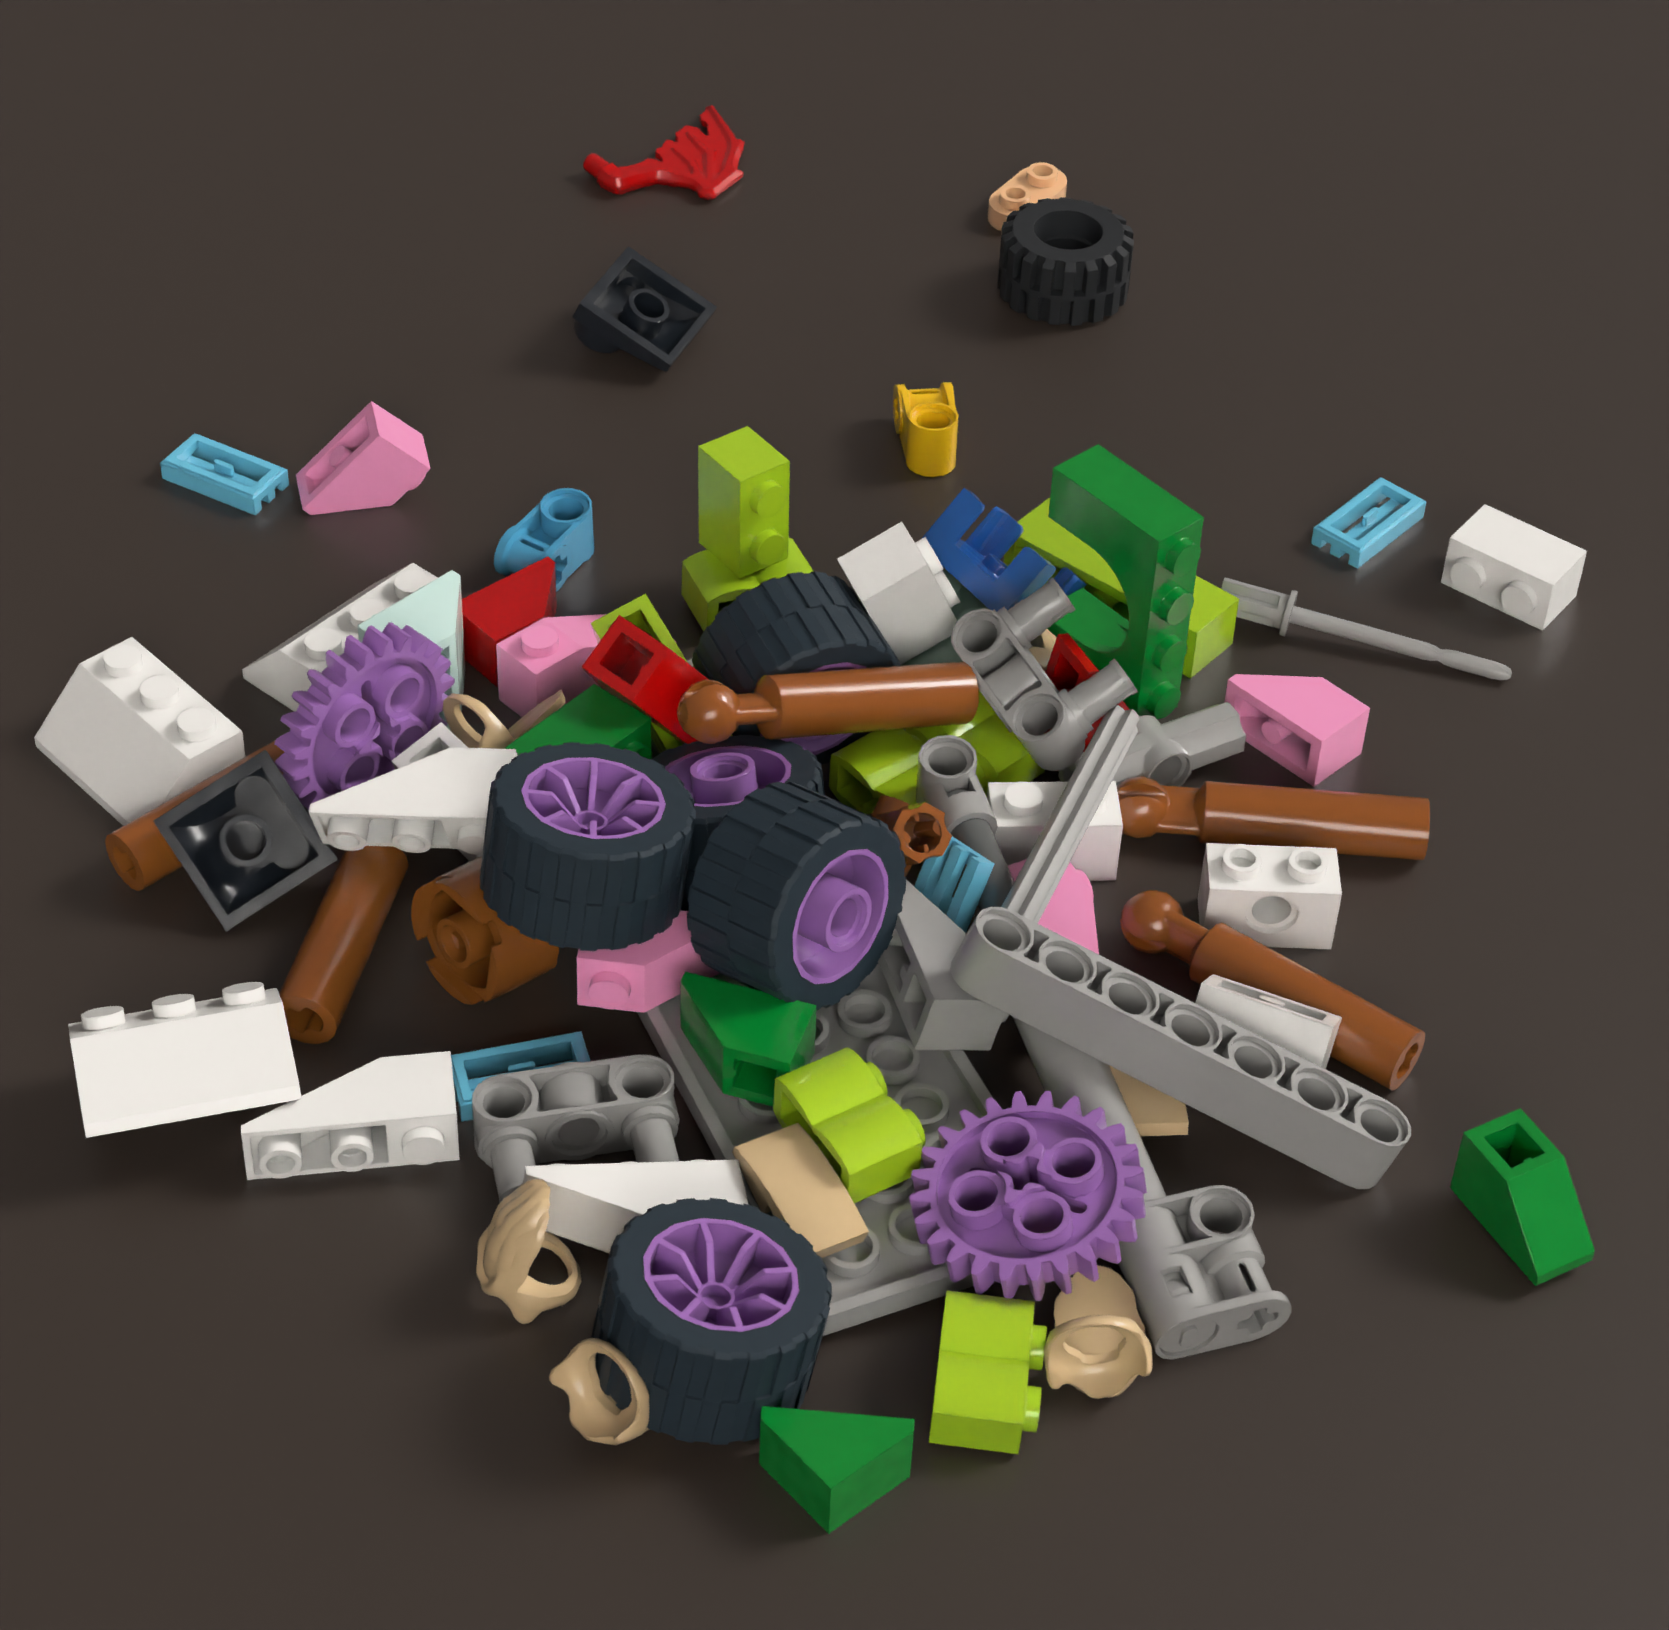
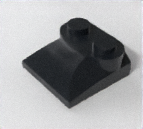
[573,246,717,372]
[153,749,338,931]

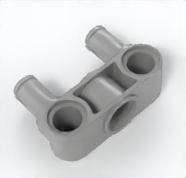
[951,577,1138,771]
[472,1055,680,1203]

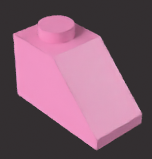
[296,401,431,515]
[1224,674,1370,787]
[577,910,719,1013]

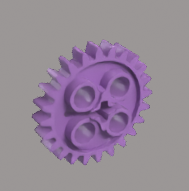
[274,622,455,810]
[909,1091,1147,1301]

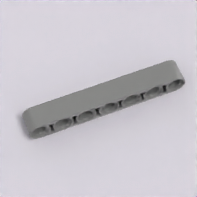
[950,907,1411,1189]

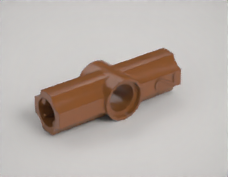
[867,795,952,877]

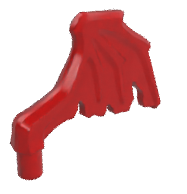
[583,105,745,200]

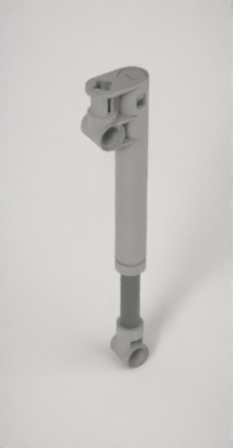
[916,735,1292,1360]

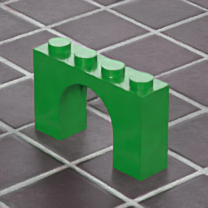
[1047,444,1204,719]

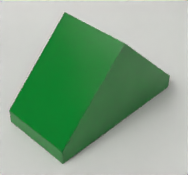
[759,1406,915,1534]

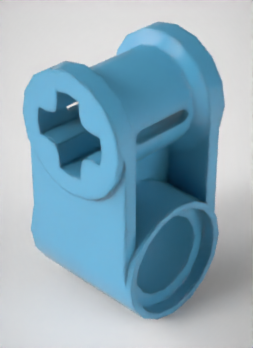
[494,488,594,592]

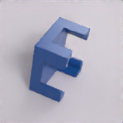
[920,488,1087,612]

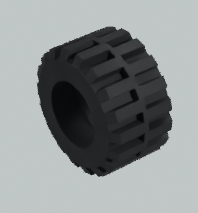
[997,197,1134,326]

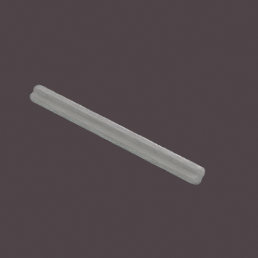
[1001,705,1140,924]

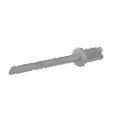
[1221,577,1512,680]

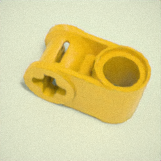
[893,382,959,477]

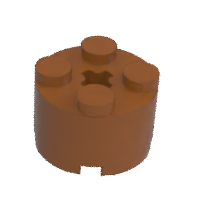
[411,856,559,1005]

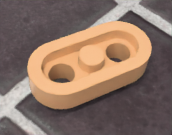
[988,162,1067,231]

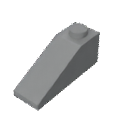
[878,880,1009,1050]

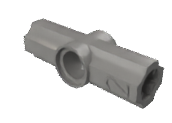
[1058,702,1246,787]

